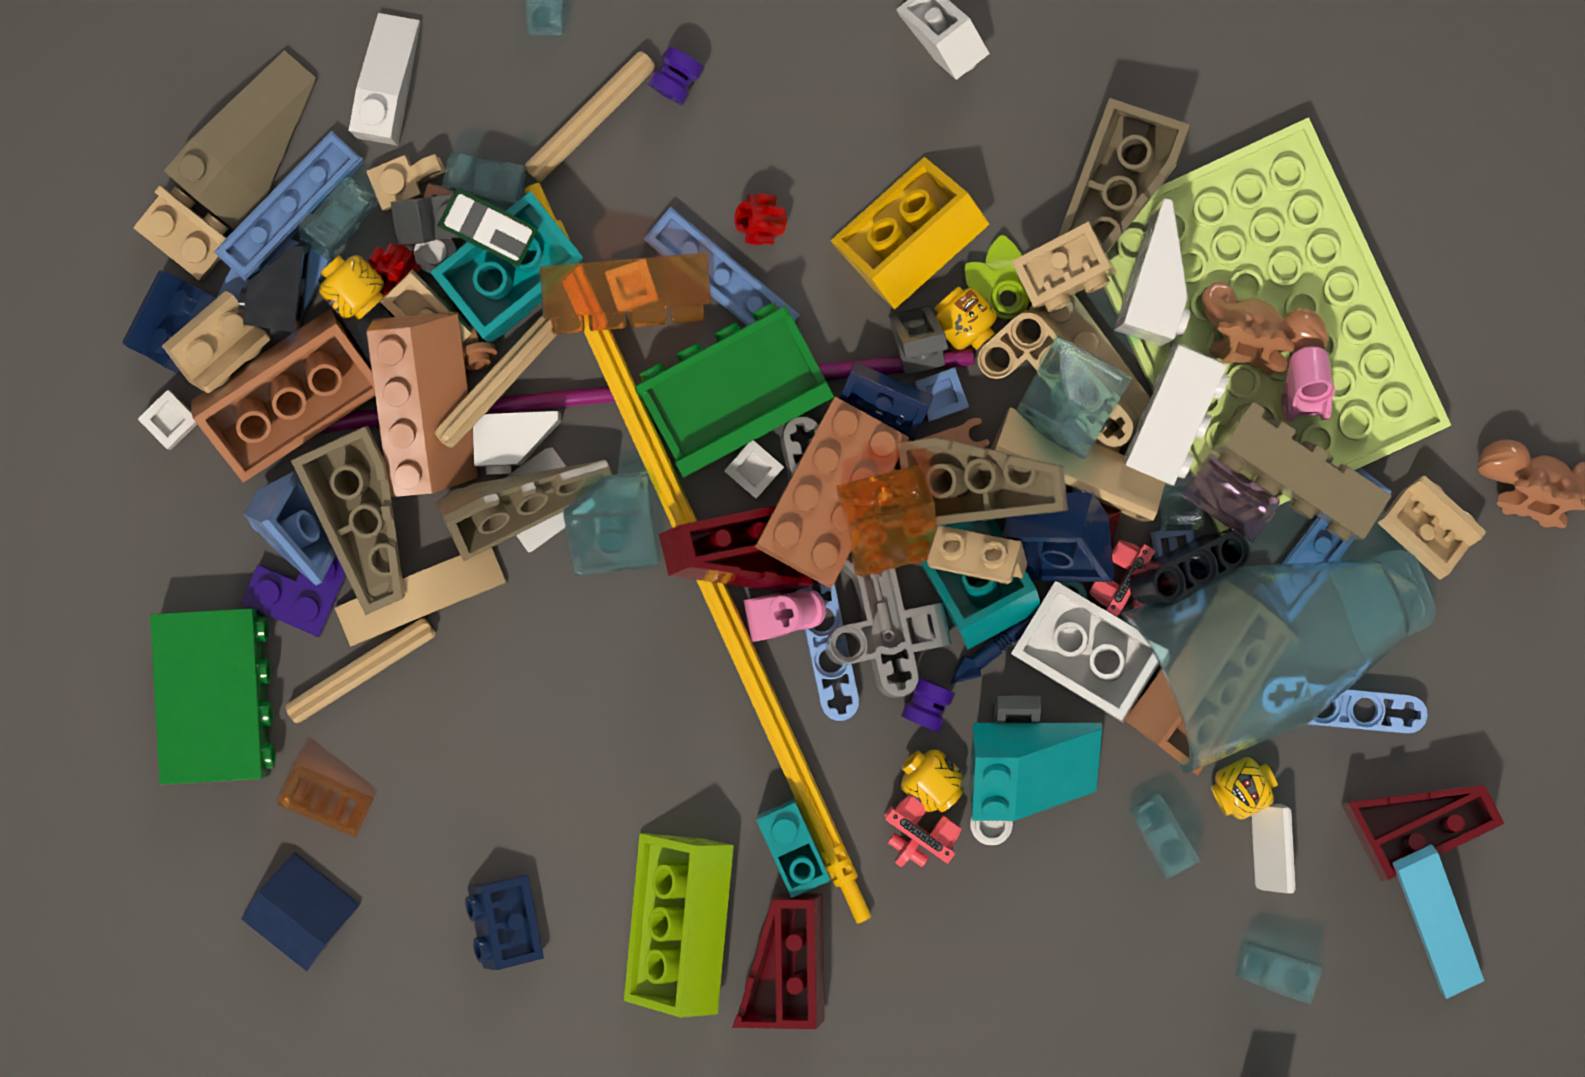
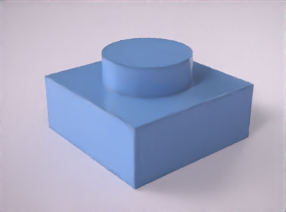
[914,367,969,422]

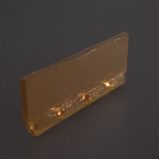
[540,252,710,335]

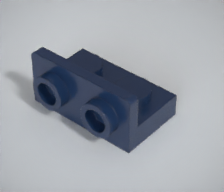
[122,270,216,373]
[839,362,934,441]
[465,875,544,971]

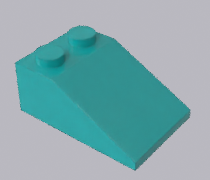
[430,191,584,343]
[903,519,1041,649]
[969,723,1102,821]

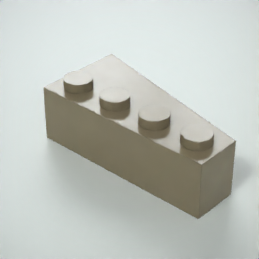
[1211,401,1391,542]

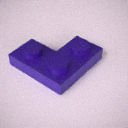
[240,555,347,637]

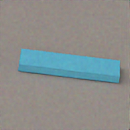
[1393,844,1484,999]

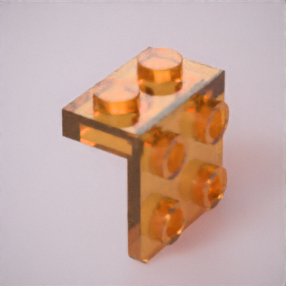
[836,464,937,576]

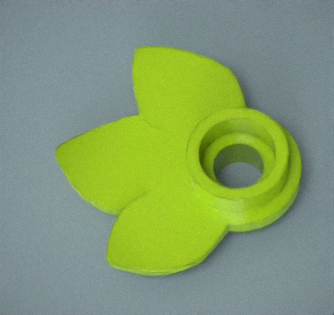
[965,235,1029,320]

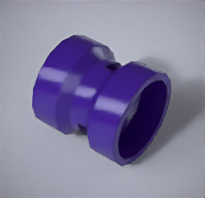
[647,46,704,105]
[901,677,955,732]

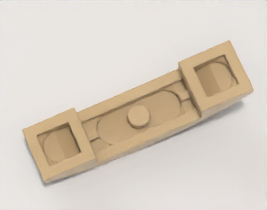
[335,547,507,647]

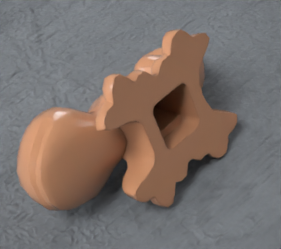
[1201,282,1329,375]
[1478,439,1585,528]

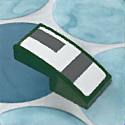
[437,188,538,267]

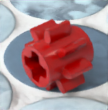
[734,193,787,246]
[368,243,421,295]

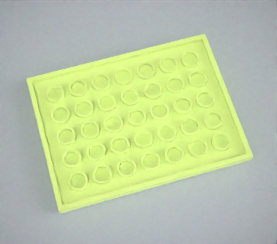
[1104,117,1451,532]

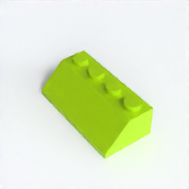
[624,833,734,1017]

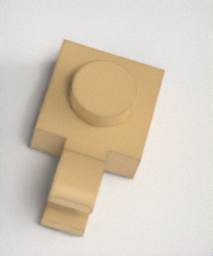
[366,154,446,212]

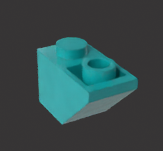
[756,798,831,898]

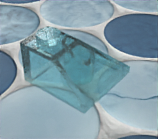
[1016,335,1133,460]
[563,471,659,576]

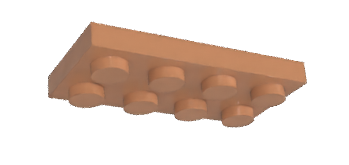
[755,397,910,588]

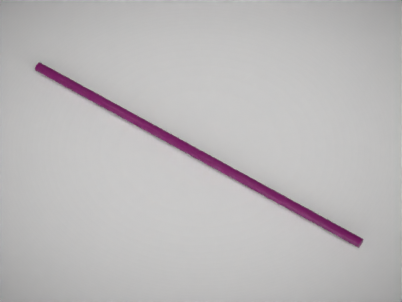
[321,348,974,432]

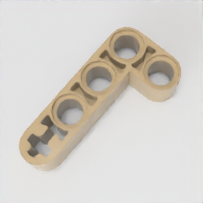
[978,308,1139,447]

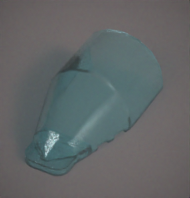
[1121,550,1436,773]

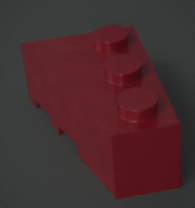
[658,505,813,593]
[1342,785,1505,881]
[732,893,825,1029]

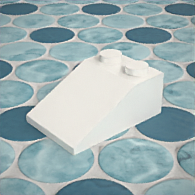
[1114,198,1190,346]
[1011,581,1167,723]

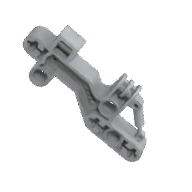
[780,417,952,698]

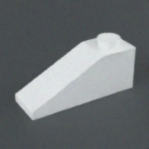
[349,13,421,146]

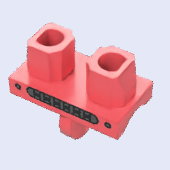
[1088,539,1158,617]
[884,795,962,867]

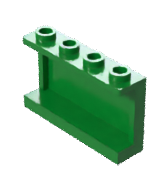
[635,302,834,478]
[150,608,276,785]

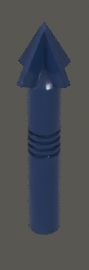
[950,599,1044,684]

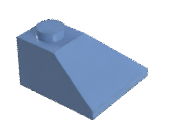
[243,471,336,585]

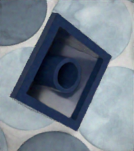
[241,852,361,971]

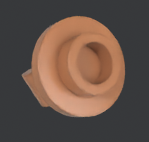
[463,325,497,371]

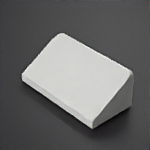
[1251,803,1296,893]

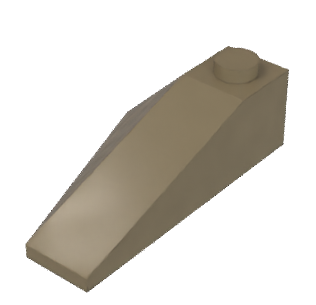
[164,50,318,230]
[1058,98,1191,255]
[291,425,405,615]
[898,438,1068,528]
[435,460,615,561]

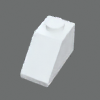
[896,0,990,80]
[473,411,562,475]

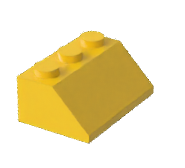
[830,156,990,309]

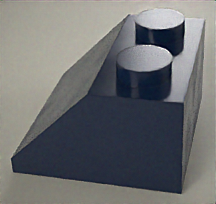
[1002,490,1114,582]

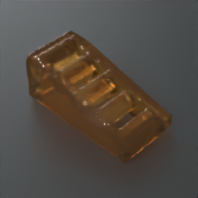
[276,762,373,837]

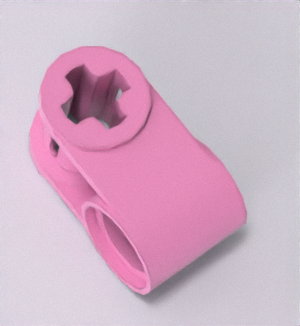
[1281,347,1335,422]
[743,590,826,642]

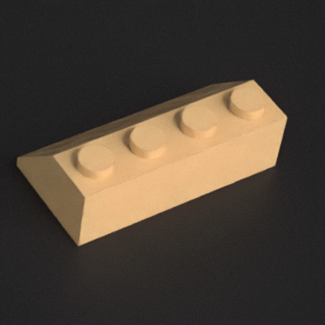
[990,404,1165,522]

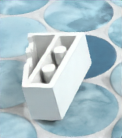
[1123,340,1230,486]

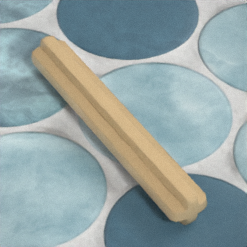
[524,51,656,182]
[435,316,559,448]
[285,618,435,723]

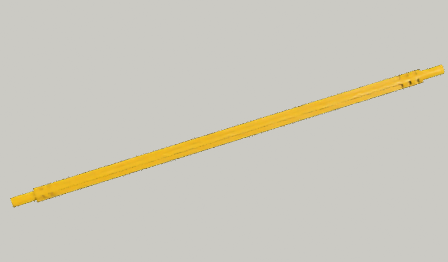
[524,183,872,924]

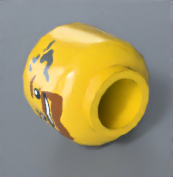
[934,286,997,350]

